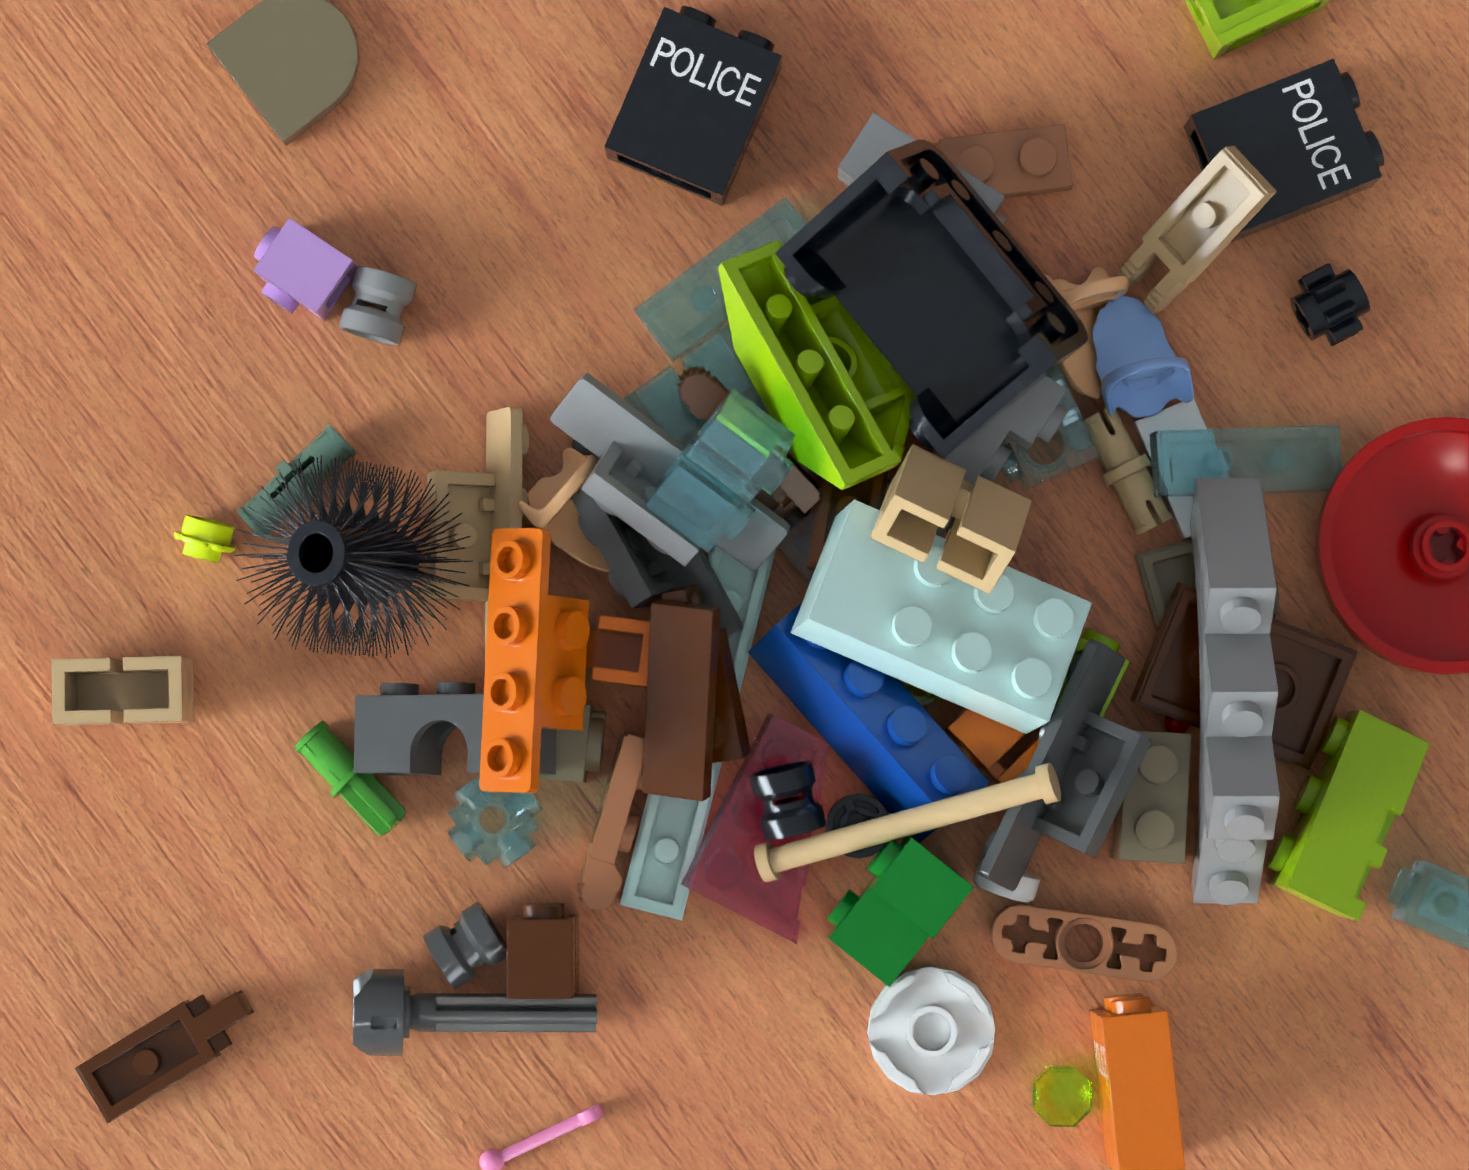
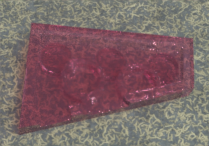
[681,713,829,944]

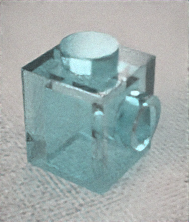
[1389,860,1469,951]

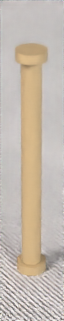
[754,763,1061,882]

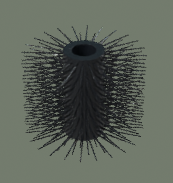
[234,455,473,658]

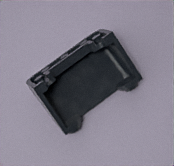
[775,139,1088,458]

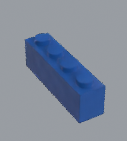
[748,603,989,843]

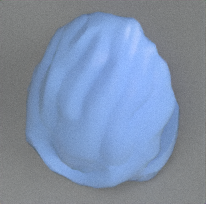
[1092,295,1194,418]

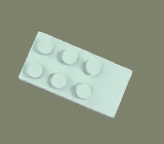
[791,499,1092,734]

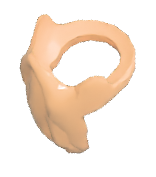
[1045,267,1130,399]
[518,448,610,572]

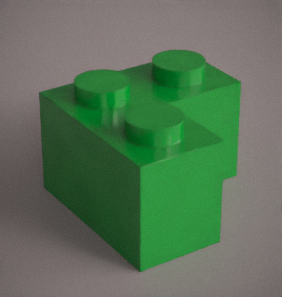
[826,836,974,987]

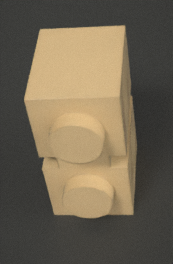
[870,444,1032,594]
[51,656,194,726]

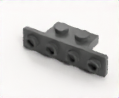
[571,439,743,639]
[978,639,1152,891]

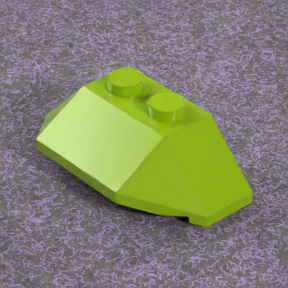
[718,240,916,490]

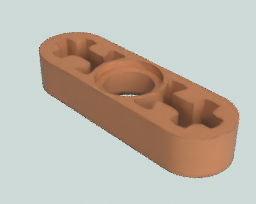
[990,904,1177,982]

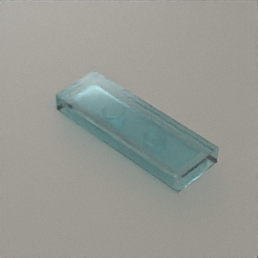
[634,197,806,362]
[1149,425,1342,497]

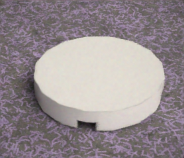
[867,966,995,1095]

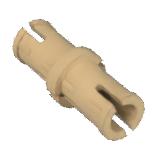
[1079,408,1174,536]

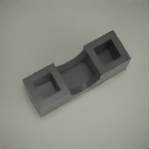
[353,682,556,775]

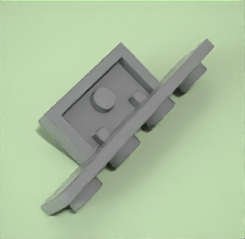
[550,373,790,571]

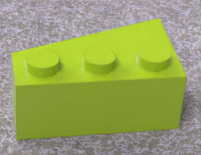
[1266,710,1430,921]

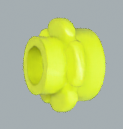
[174,514,236,563]

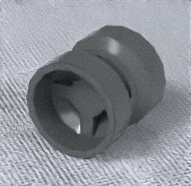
[423,901,507,989]

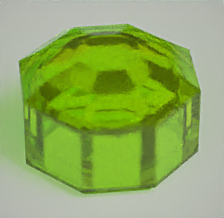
[1031,1065,1093,1127]

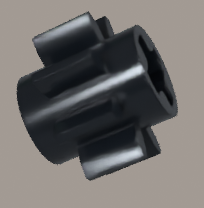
[1290,263,1370,346]

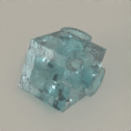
[447,775,543,868]

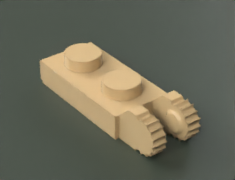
[1118,146,1277,314]

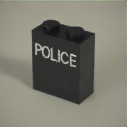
[604,6,782,206]
[1184,59,1384,243]

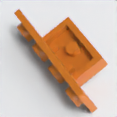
[479,528,590,793]

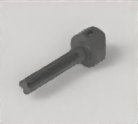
[353,969,597,1056]

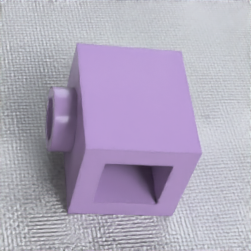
[253,218,357,321]

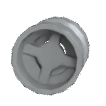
[339,266,417,346]

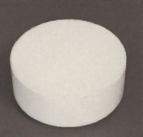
[973,858,1041,903]

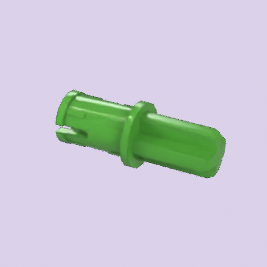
[294,720,406,836]

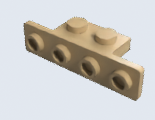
[426,407,529,659]

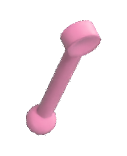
[479,1103,605,1170]

